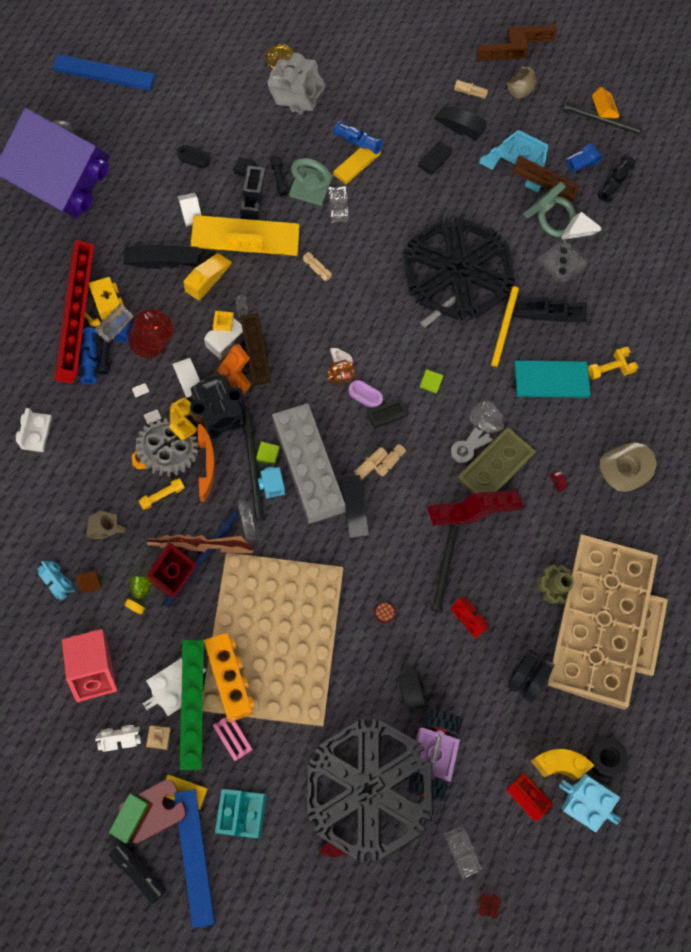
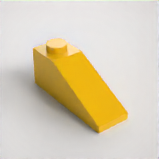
[183,253,232,301]

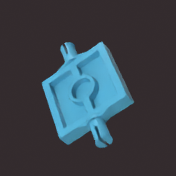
[559,773,621,832]

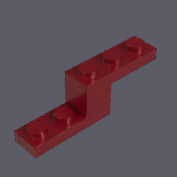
[427,490,524,526]

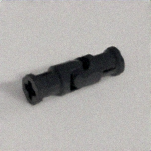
[597,156,636,202]

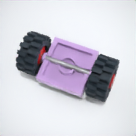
[407,709,463,801]

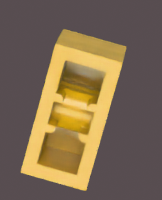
[89,277,124,322]

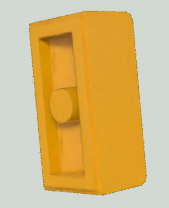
[592,87,619,118]

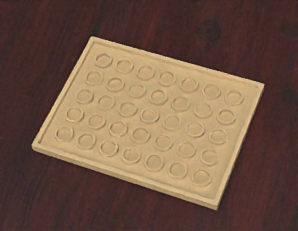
[203,553,343,727]

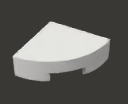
[330,348,353,367]

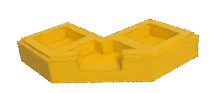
[169,397,197,441]

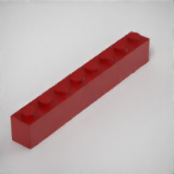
[53,240,94,384]

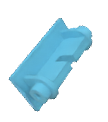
[37,561,75,600]

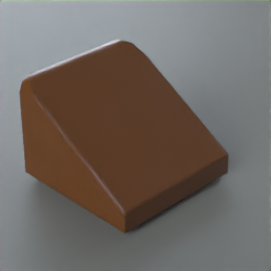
[76,570,101,593]

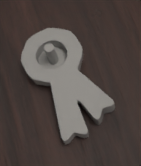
[451,427,493,463]

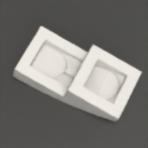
[172,358,200,398]

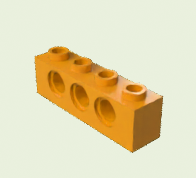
[204,633,255,722]

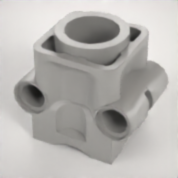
[268,53,326,115]

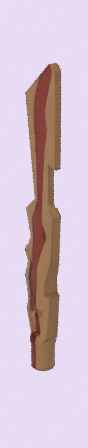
[147,534,254,553]

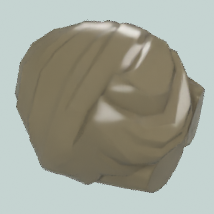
[506,66,537,99]

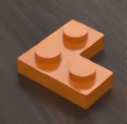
[217,344,251,395]

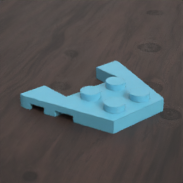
[480,130,548,193]

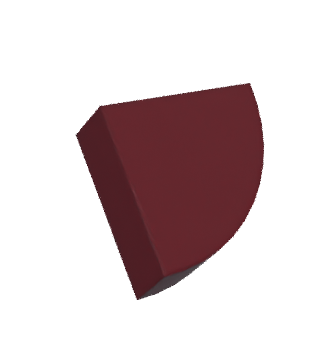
[319,842,346,858]

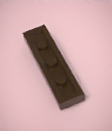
[240,313,271,386]

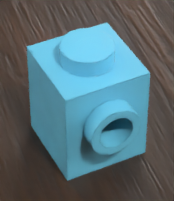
[258,467,285,498]

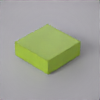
[420,369,444,393]
[256,442,280,466]

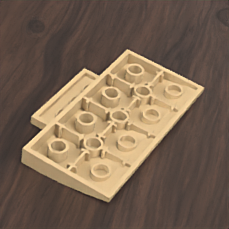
[547,534,668,710]

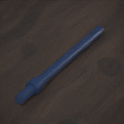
[163,510,240,608]

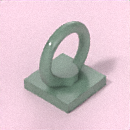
[289,158,333,206]
[523,182,576,237]

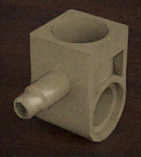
[86,511,126,539]

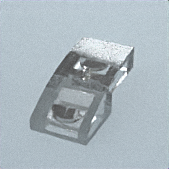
[328,187,349,222]
[444,826,482,879]

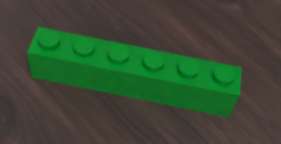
[180,640,204,770]

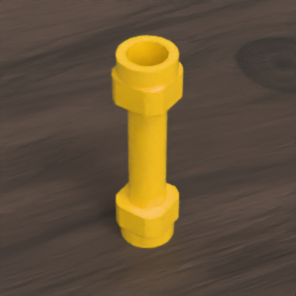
[138,478,185,510]

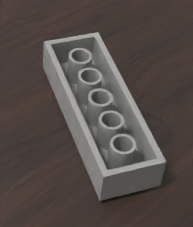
[272,403,345,524]

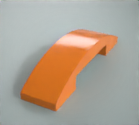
[198,424,215,502]

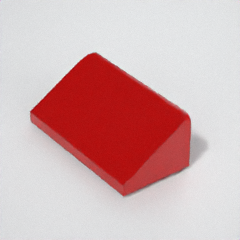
[506,772,553,822]

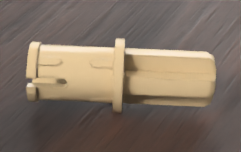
[454,80,488,99]
[354,448,388,480]

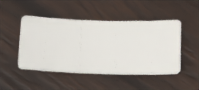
[132,383,161,424]

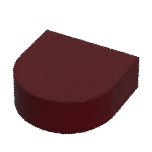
[550,470,567,493]

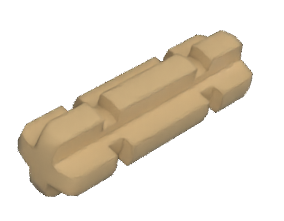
[303,252,332,281]
[376,444,406,476]

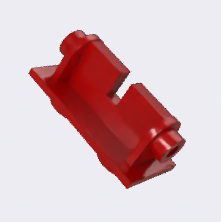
[450,597,489,638]

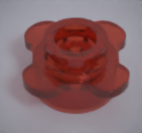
[478,893,501,919]

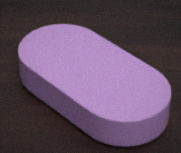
[349,380,383,409]

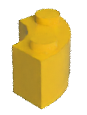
[531,749,594,781]

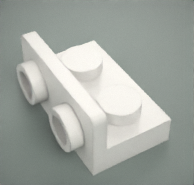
[16,408,52,452]

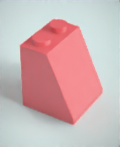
[62,629,117,702]

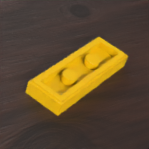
[333,147,381,185]

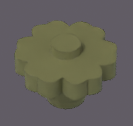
[537,565,574,605]

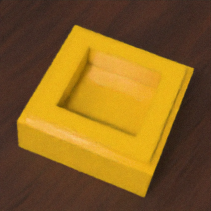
[213,311,234,332]

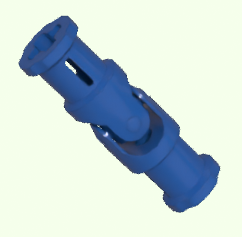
[333,121,383,154]
[80,327,97,384]

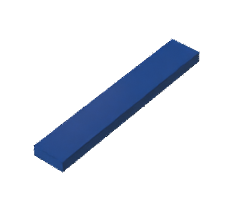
[53,54,155,91]
[174,789,215,928]

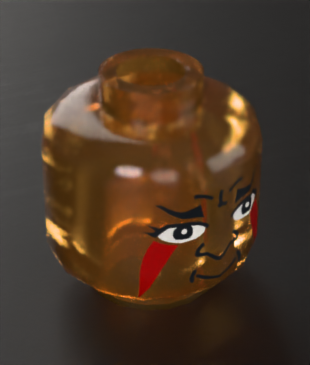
[327,360,355,386]

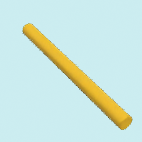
[491,287,519,367]

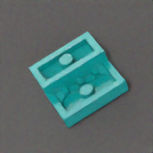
[215,789,267,839]

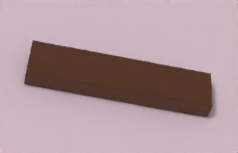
[512,155,579,202]

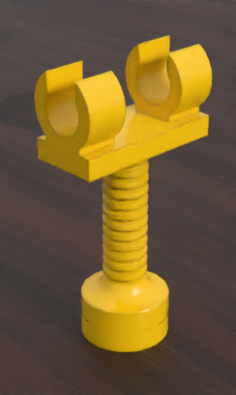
[588,347,639,380]

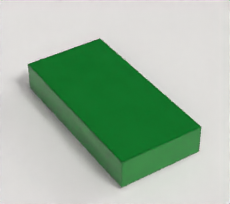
[109,793,150,844]

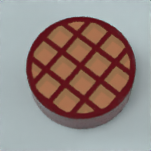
[375,602,395,623]

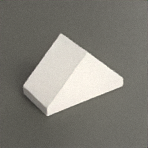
[178,193,201,227]
[561,212,601,240]

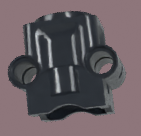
[190,375,245,440]

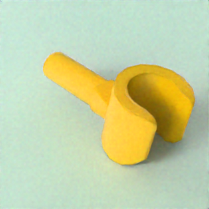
[84,311,102,330]

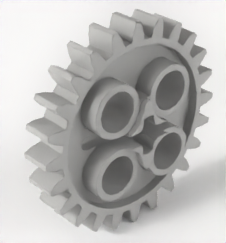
[135,418,198,477]

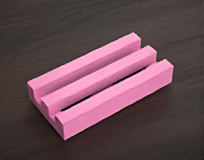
[213,717,252,761]

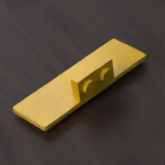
[191,215,299,256]

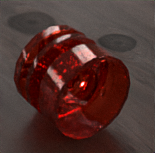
[127,309,173,358]

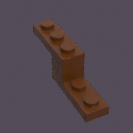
[476,25,557,61]

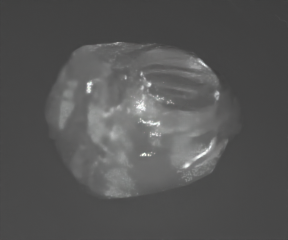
[470,400,504,433]

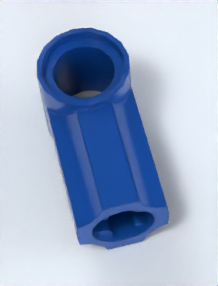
[566,143,603,172]

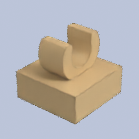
[146,726,171,750]

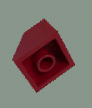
[146,542,197,598]

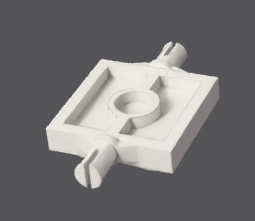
[142,658,207,716]

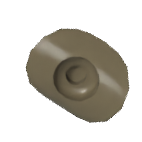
[600,442,657,492]

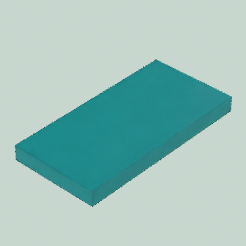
[514,360,590,398]

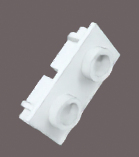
[95,725,141,752]

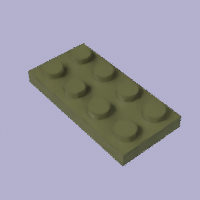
[457,427,536,494]

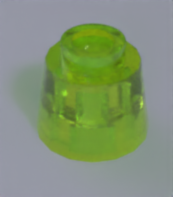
[129,577,151,599]

